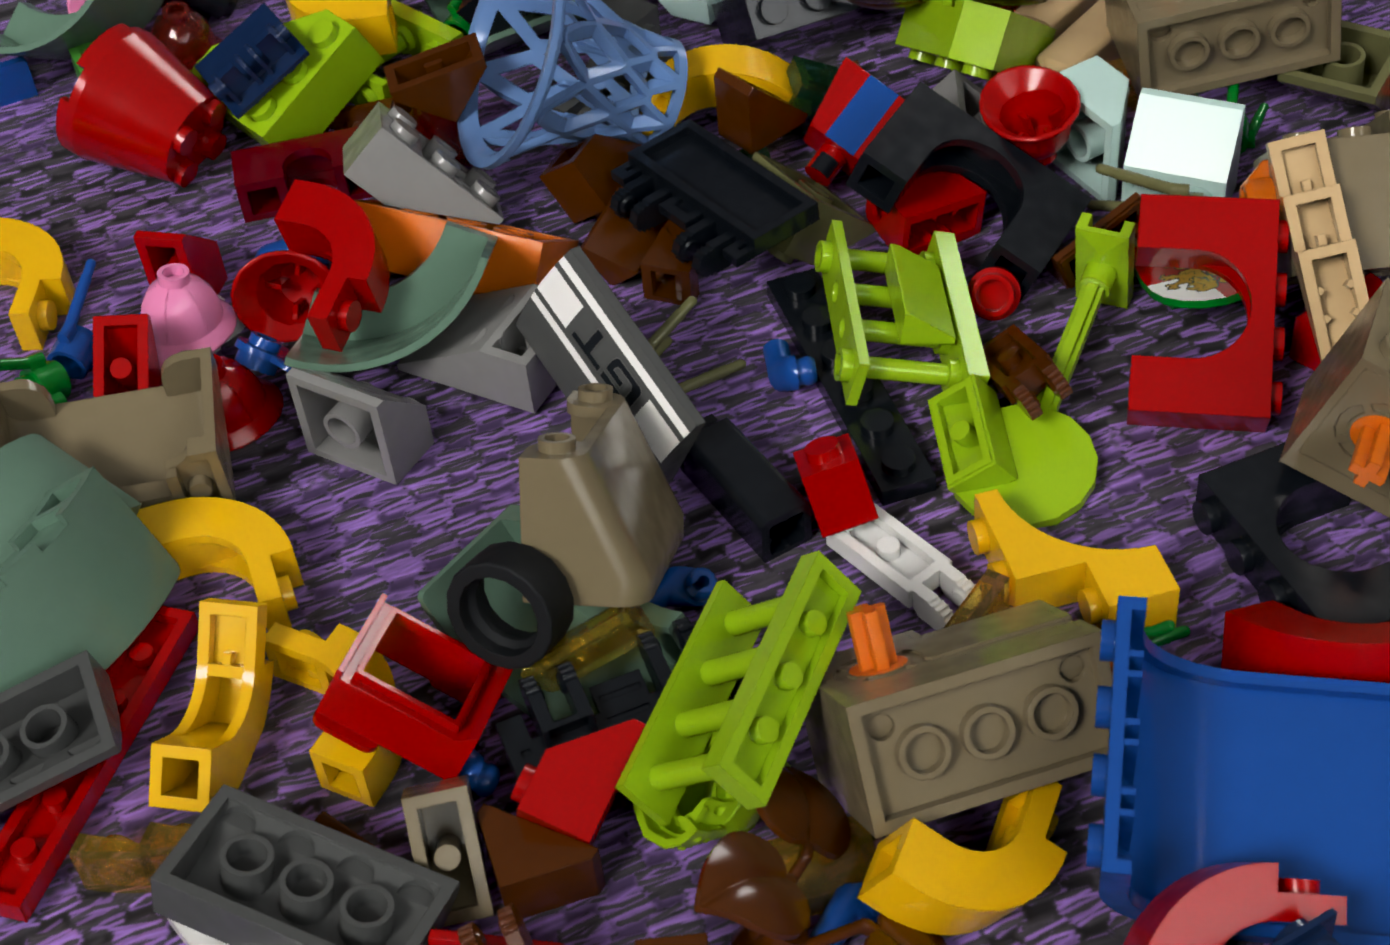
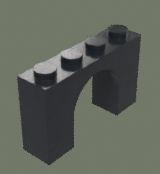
[712,0,861,45]
[845,81,1092,302]
[1192,443,1390,623]

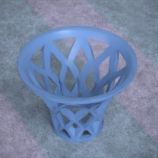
[457,0,688,170]

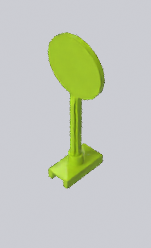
[953,212,1136,528]

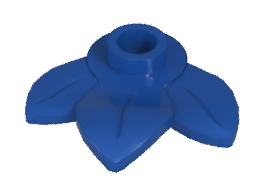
[234,331,292,376]

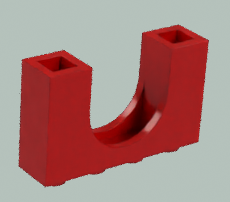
[1126,194,1289,433]

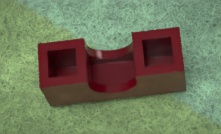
[231,126,373,223]

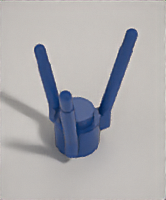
[47,258,141,380]

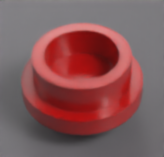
[968,266,1021,321]

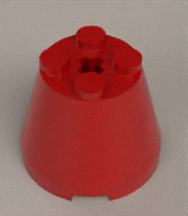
[56,23,227,188]

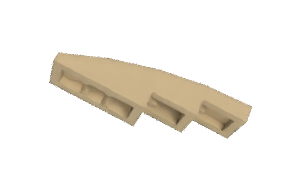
[1265,129,1369,362]

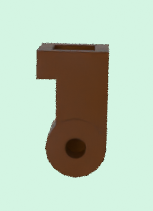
[640,220,700,305]

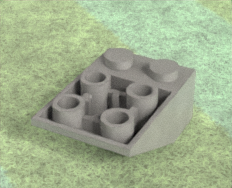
[342,102,504,225]
[397,284,557,414]

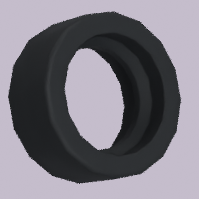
[447,541,574,669]

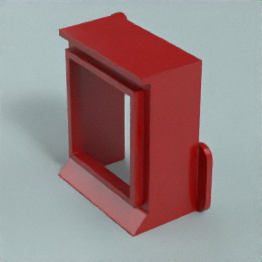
[312,593,513,779]

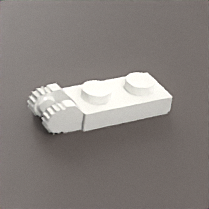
[826,503,983,630]

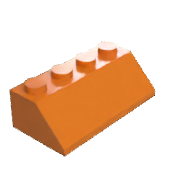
[355,200,579,295]

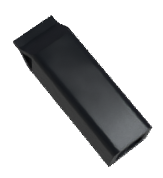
[680,414,812,563]

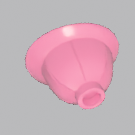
[141,263,237,369]

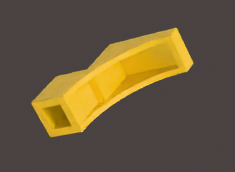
[967,489,1180,629]

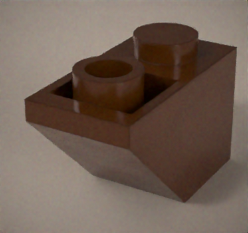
[539,134,642,224]

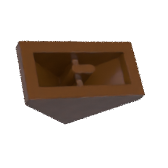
[383,32,487,122]
[714,67,808,155]
[477,803,606,918]

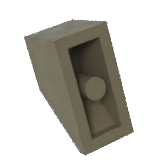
[401,774,494,927]

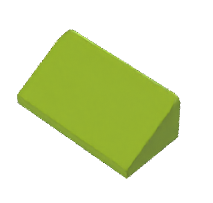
[884,243,956,344]
[927,374,1018,493]

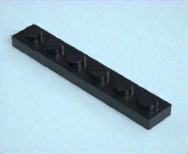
[766,268,936,506]

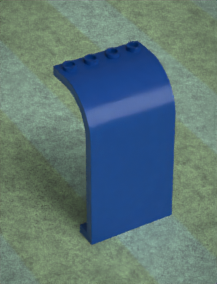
[1086,595,1390,945]

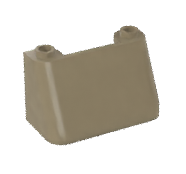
[0,347,236,509]
[518,383,684,608]

